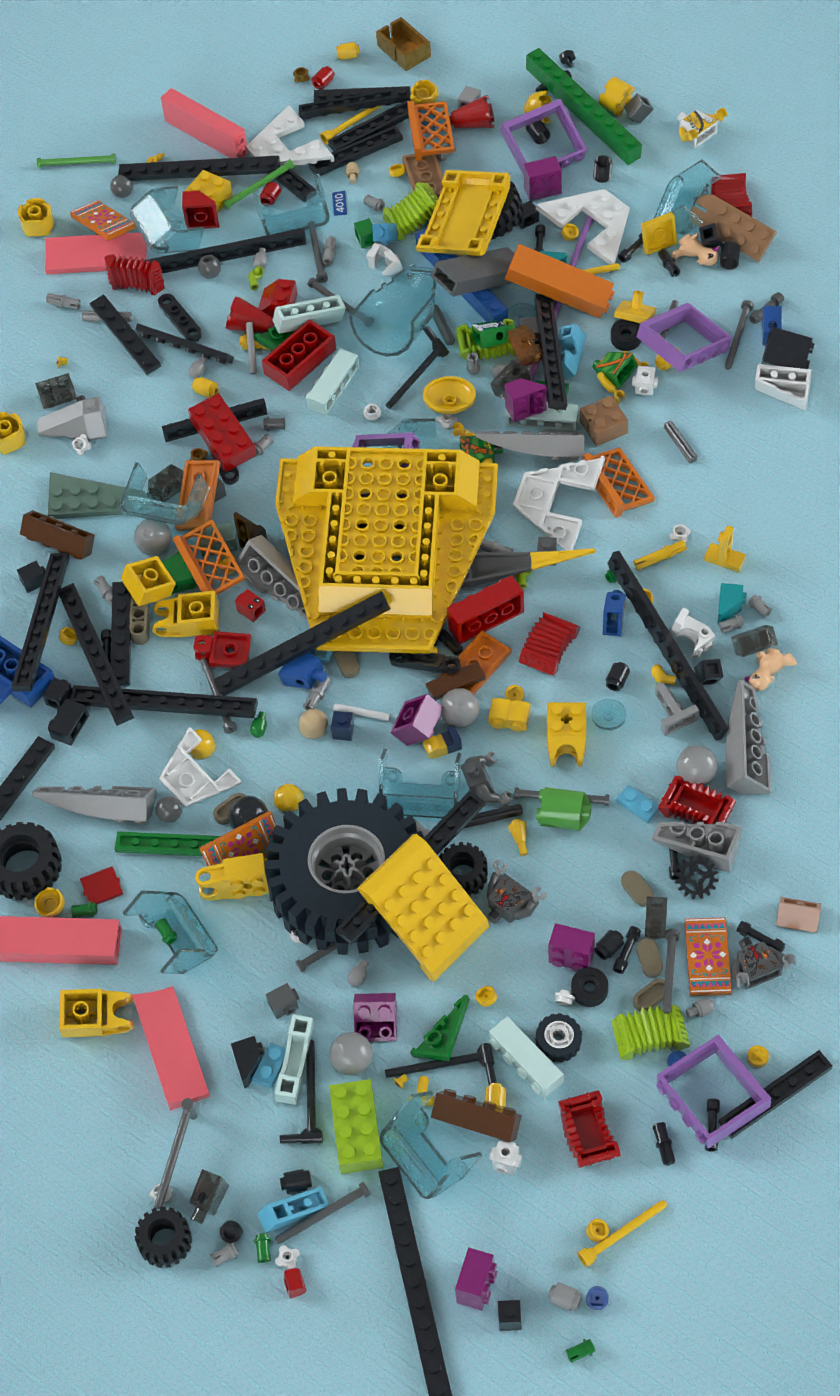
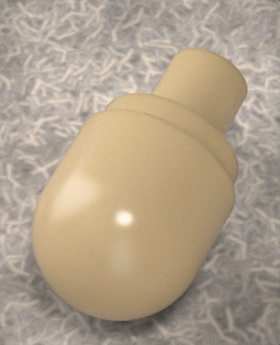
[346,162,359,184]

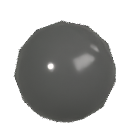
[110,175,133,198]
[198,255,221,279]
[155,796,182,823]

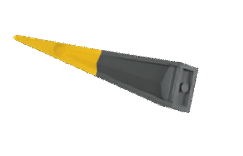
[461,548,596,588]

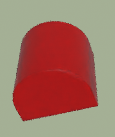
[283,1268,307,1299]

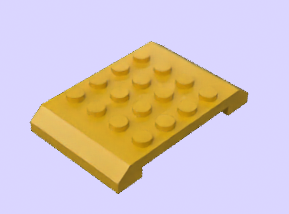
[416,170,510,256]
[357,834,489,981]

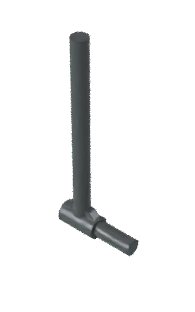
[153,1098,197,1210]

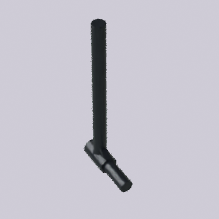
[385,326,449,409]
[279,1040,323,1144]
[385,1043,497,1085]

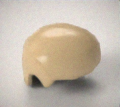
[299,709,328,739]

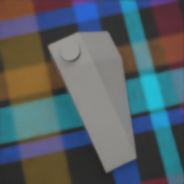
[38,397,107,441]
[652,822,742,873]

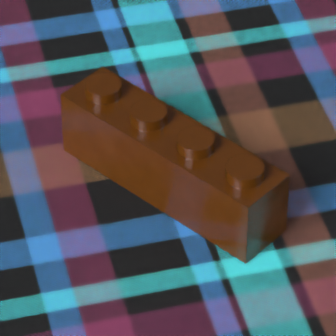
[20,510,95,560]
[430,1089,522,1142]

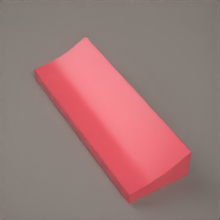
[45,232,148,274]
[132,986,210,1111]

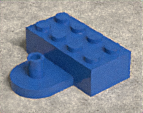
[0,636,54,708]

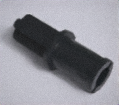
[658,249,680,277]
[652,1122,675,1166]

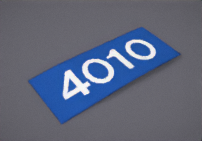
[332,191,347,216]

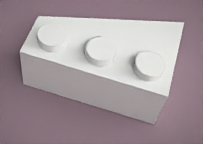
[755,364,811,411]

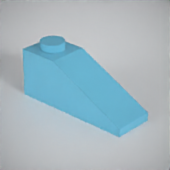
[257,1187,329,1233]

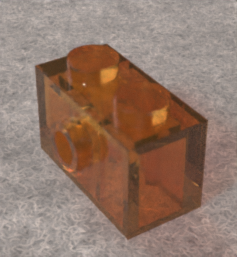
[507,324,541,369]

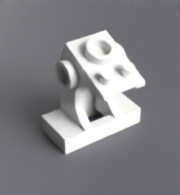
[670,607,716,659]

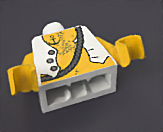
[677,108,728,149]

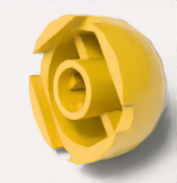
[524,91,552,124]

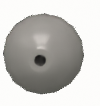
[134,519,172,555]
[440,688,479,728]
[676,745,718,785]
[329,1032,373,1076]

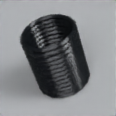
[526,120,550,145]
[593,155,612,183]
[720,241,740,270]

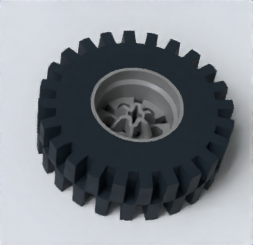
[265,788,424,955]

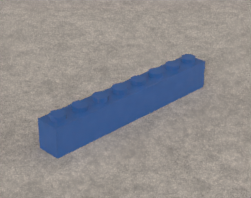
[415,228,508,322]

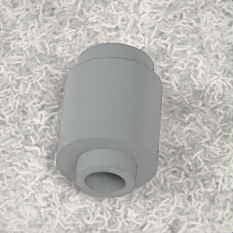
[548,1282,583,1311]

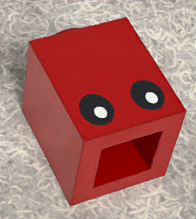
[235,589,266,623]

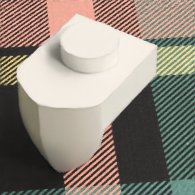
[366,243,389,269]
[382,249,403,276]

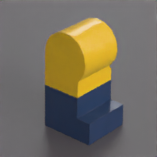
[423,726,462,759]

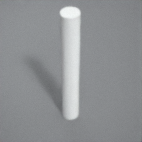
[333,703,391,721]

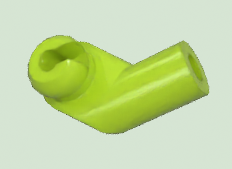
[248,266,264,290]
[516,570,532,589]

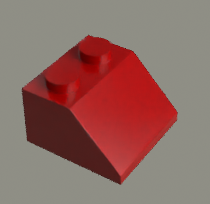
[182,190,220,230]
[258,279,298,317]

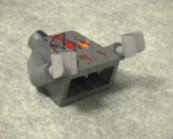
[461,751,513,806]
[486,860,547,924]
[732,937,797,990]

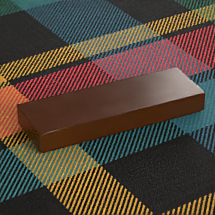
[426,662,486,701]

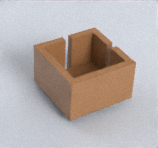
[579,396,628,447]

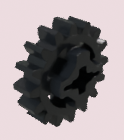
[674,855,719,900]

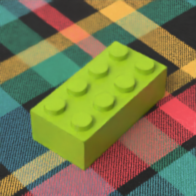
[329,1079,383,1174]

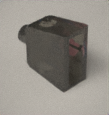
[190,1169,229,1224]

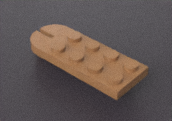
[402,154,443,219]
[691,194,777,262]

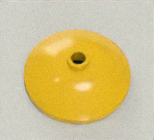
[423,376,476,414]

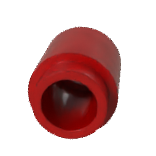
[312,66,335,90]
[259,182,281,207]

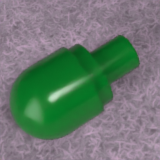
[250,711,267,738]

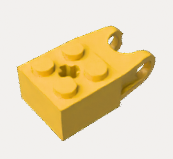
[152,591,220,637]
[547,702,586,767]
[195,853,269,901]
[59,988,134,1038]

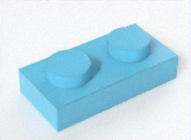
[616,785,659,823]
[252,1042,286,1089]

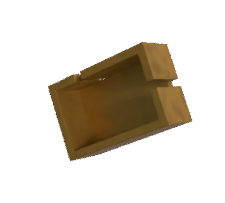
[376,17,431,71]

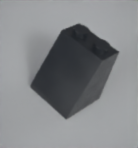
[761,327,815,369]

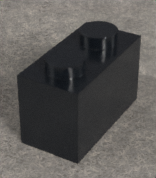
[48,699,89,746]

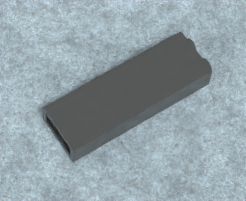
[431,247,514,297]

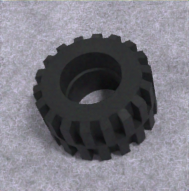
[439,842,488,897]
[134,1206,192,1268]

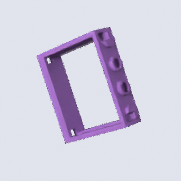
[500,99,587,176]
[636,303,732,372]
[352,432,421,499]
[656,1034,771,1149]

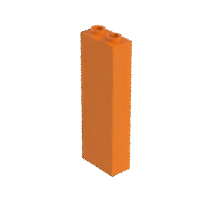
[505,244,615,319]

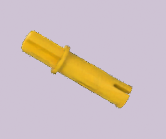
[633,540,687,571]

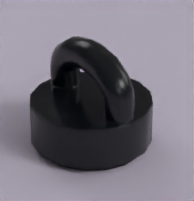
[559,50,576,68]
[219,1220,243,1244]

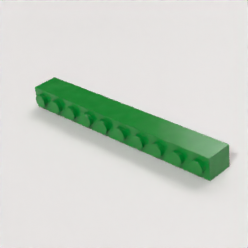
[526,48,642,165]

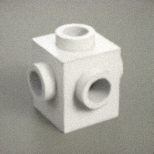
[632,366,658,395]
[489,1141,522,1175]

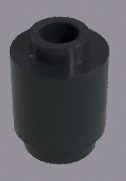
[606,662,630,691]
[594,930,624,960]
[280,1169,312,1194]

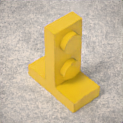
[704,525,746,572]

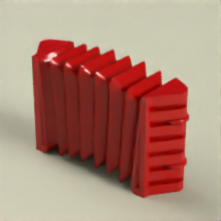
[711,173,752,217]
[104,254,165,296]
[519,612,581,676]
[658,776,736,824]
[558,1090,621,1168]

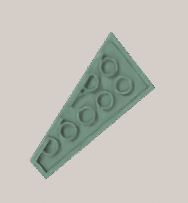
[48,472,157,519]

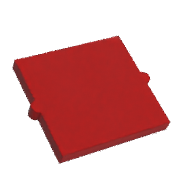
[80,866,123,904]

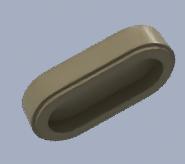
[334,651,360,678]
[213,793,246,825]
[621,871,654,906]
[637,938,663,978]
[633,979,665,1012]

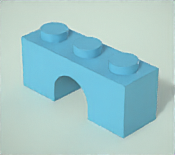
[558,323,586,379]

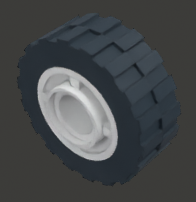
[535,1013,582,1063]

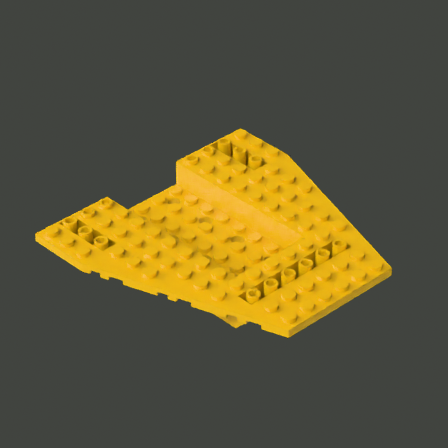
[275,446,498,654]

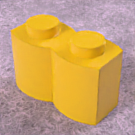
[488,698,531,732]

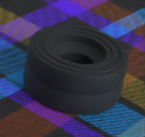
[611,319,641,351]
[571,967,608,1007]

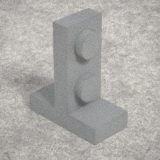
[655,682,699,736]

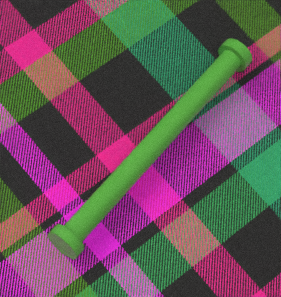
[37,153,116,168]
[223,159,295,210]

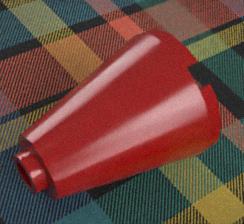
[449,95,495,128]
[226,296,274,333]

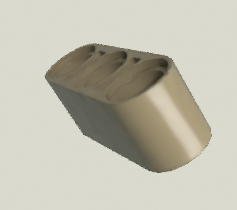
[129,596,150,645]

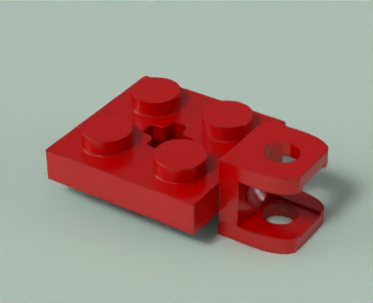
[193,631,252,669]

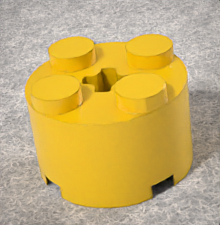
[598,77,635,117]
[18,198,54,237]
[0,412,26,455]

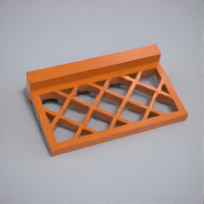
[407,101,455,161]
[582,447,655,518]
[172,519,245,595]

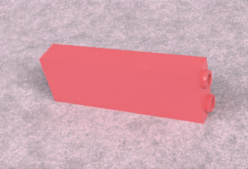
[161,88,248,158]
[0,916,122,965]

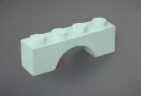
[275,1014,313,1105]

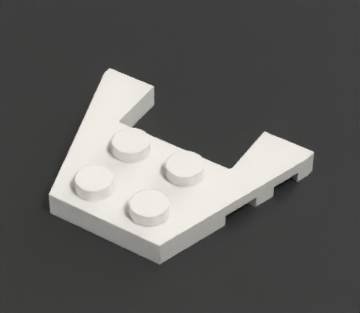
[159,727,241,808]

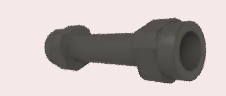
[749,292,784,324]

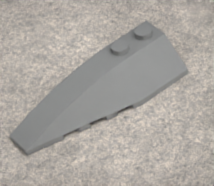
[475,431,584,460]
[233,535,308,620]
[726,680,771,794]
[32,786,157,824]

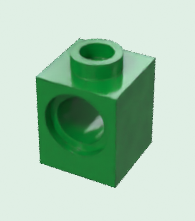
[354,218,377,248]

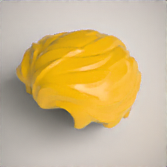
[410,80,439,105]

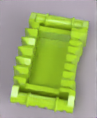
[382,182,438,241]
[456,319,519,362]
[611,1004,690,1060]

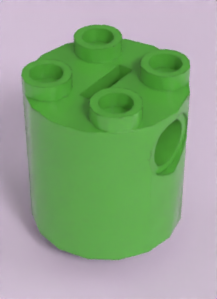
[536,787,592,831]

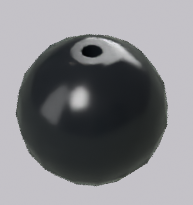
[228,795,268,830]

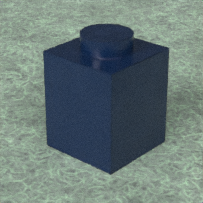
[331,711,354,741]

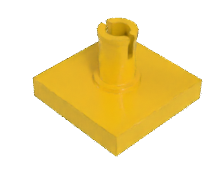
[641,212,677,255]
[614,291,657,323]

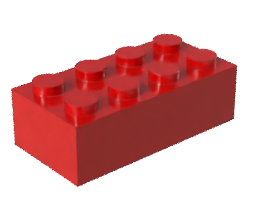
[262,319,337,391]
[188,393,256,472]
[447,576,524,645]

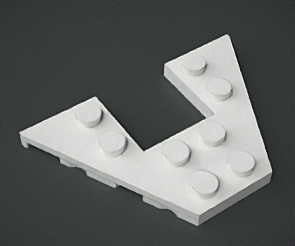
[246,105,334,167]
[536,189,630,265]
[513,456,605,550]

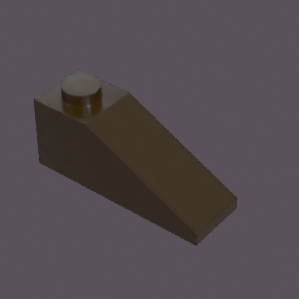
[233,512,267,549]

